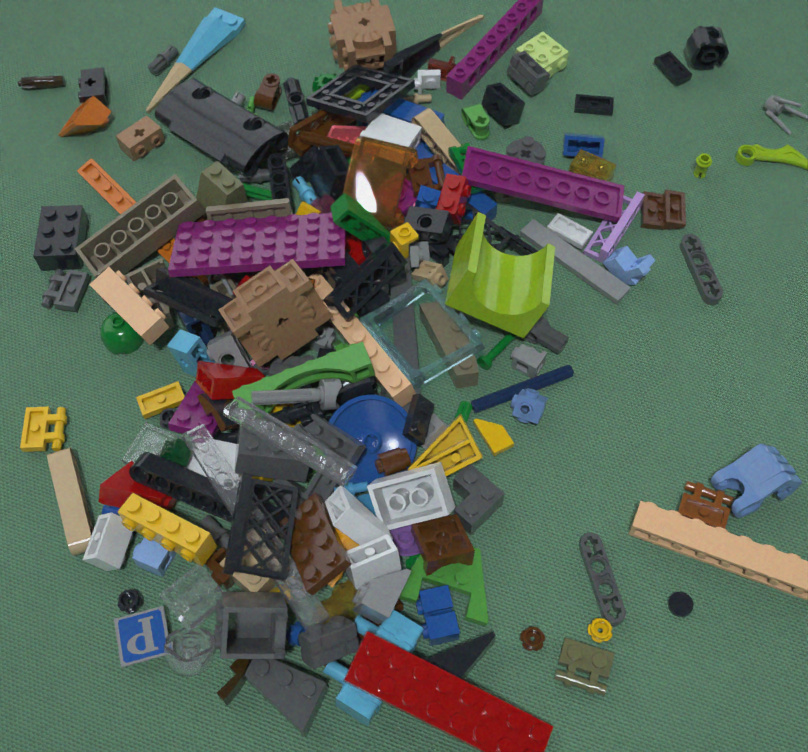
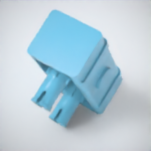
[323,610,424,726]

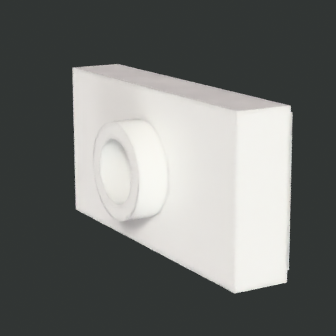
[547,213,593,250]

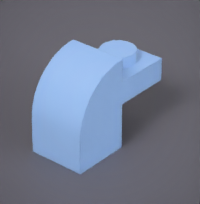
[603,246,655,285]

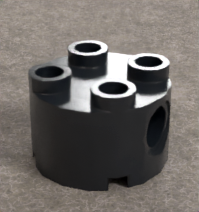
[686,26,729,71]

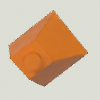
[58,96,111,137]

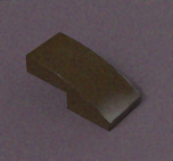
[217,659,252,706]

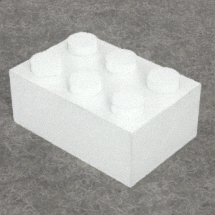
[367,462,455,530]

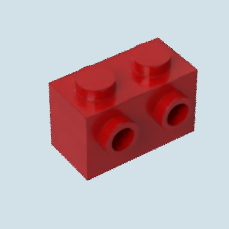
[436,174,471,225]

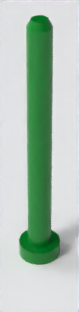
[477,332,517,370]

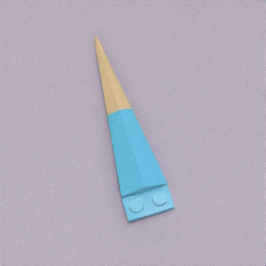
[146,7,246,114]

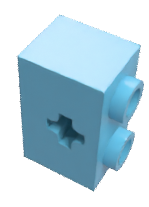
[167,330,216,377]

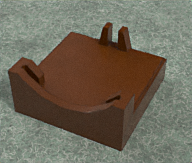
[411,514,475,576]

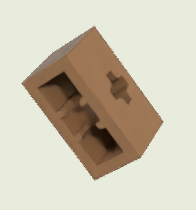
[116,115,165,161]

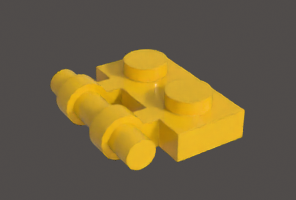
[20,406,68,452]

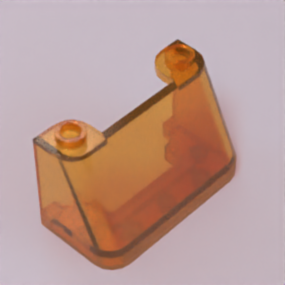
[343,136,418,230]

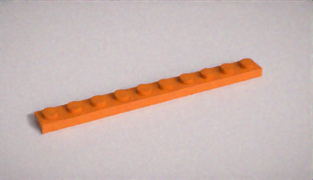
[77,158,214,286]

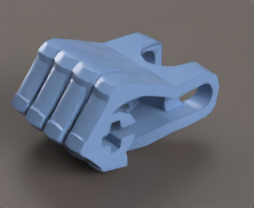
[710,444,803,518]

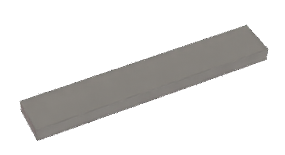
[520,219,631,304]

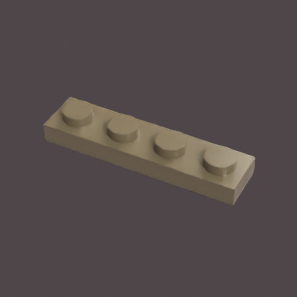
[206,198,292,221]

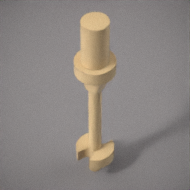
[402,93,431,104]

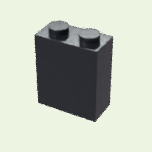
[310,145,354,211]

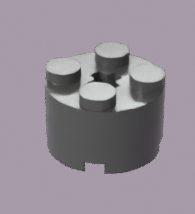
[506,136,546,165]

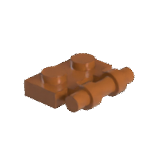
[677,481,733,529]

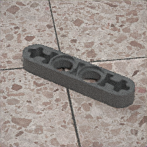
[680,234,723,305]
[579,533,626,626]

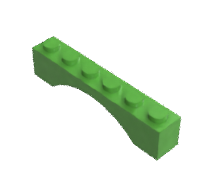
[232,341,375,422]

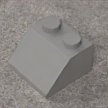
[352,569,411,624]

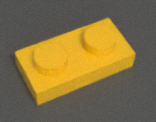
[136,381,185,419]

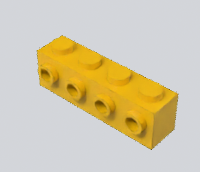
[118,493,217,567]

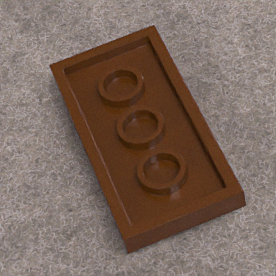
[279,492,351,596]

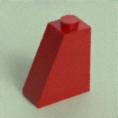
[195,361,266,400]
[98,461,176,510]

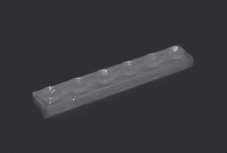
[223,396,358,487]

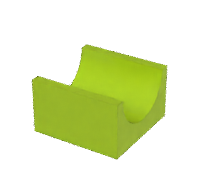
[445,212,555,338]

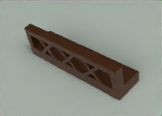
[288,110,357,157]

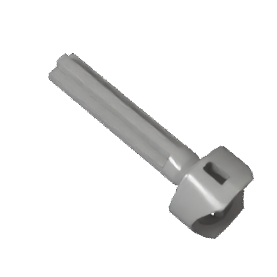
[251,378,342,410]

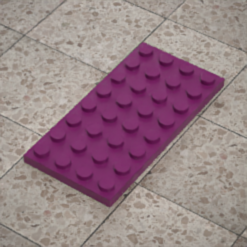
[168,212,346,277]

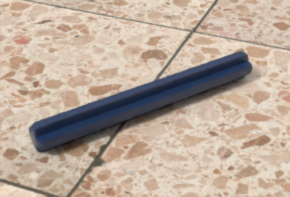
[471,365,574,413]

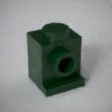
[159,438,195,467]

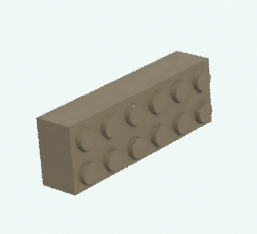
[75,174,206,278]

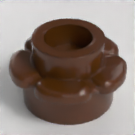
[520,627,545,651]

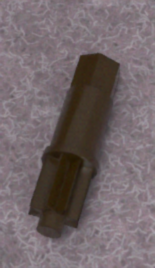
[18,76,65,90]

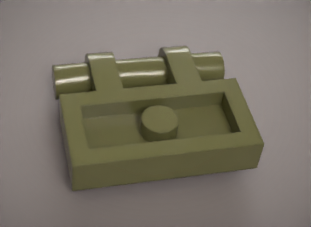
[554,638,615,696]

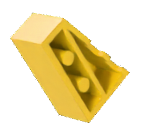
[408,413,483,476]

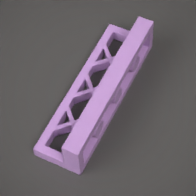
[583,191,645,263]

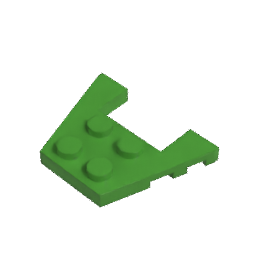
[398,547,488,627]

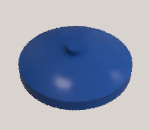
[325,395,417,485]

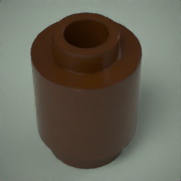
[374,447,411,477]

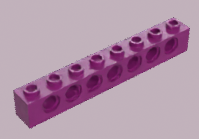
[446,0,543,100]

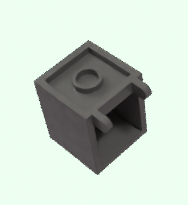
[214,592,288,659]

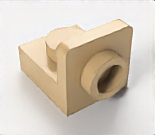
[411,260,449,293]

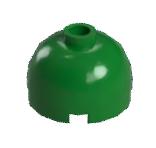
[100,312,144,355]

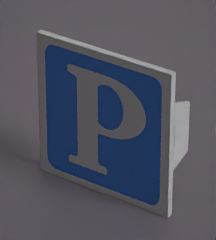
[114,606,172,668]

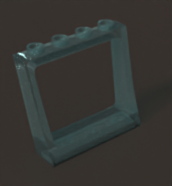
[359,278,485,389]

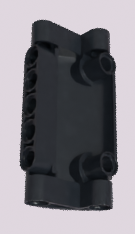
[155,79,288,176]

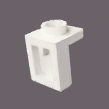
[414,70,440,95]

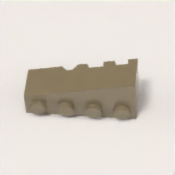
[420,301,479,388]

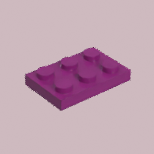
[168,381,219,440]

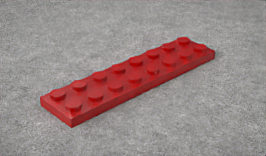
[343,631,554,752]

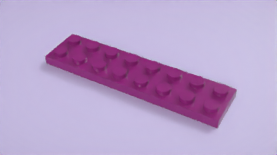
[462,146,624,223]

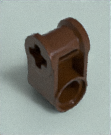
[254,73,282,111]

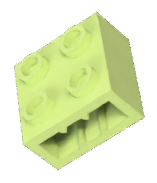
[516,32,569,78]

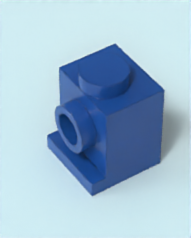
[415,185,441,209]

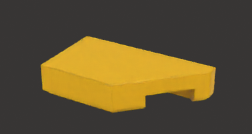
[473,418,514,456]

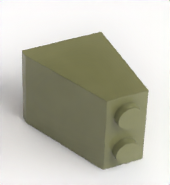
[196,161,247,220]

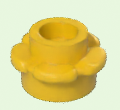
[587,618,612,643]

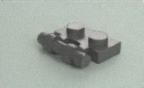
[41,269,90,312]

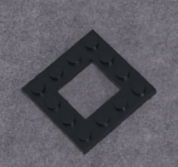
[306,64,415,123]

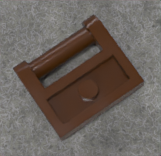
[407,154,445,197]

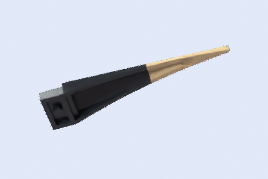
[383,15,485,78]

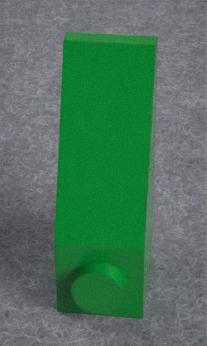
[330,193,390,242]

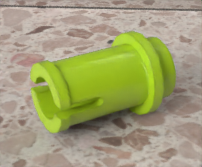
[693,153,712,179]

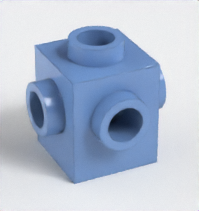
[511,388,548,424]

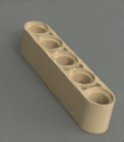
[411,108,463,176]
[47,447,94,556]

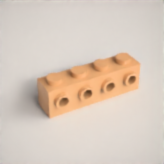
[89,267,169,345]

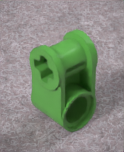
[461,103,490,140]

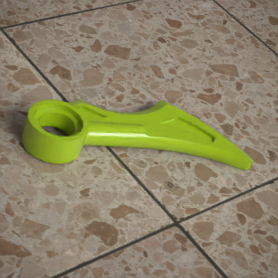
[735,144,808,170]

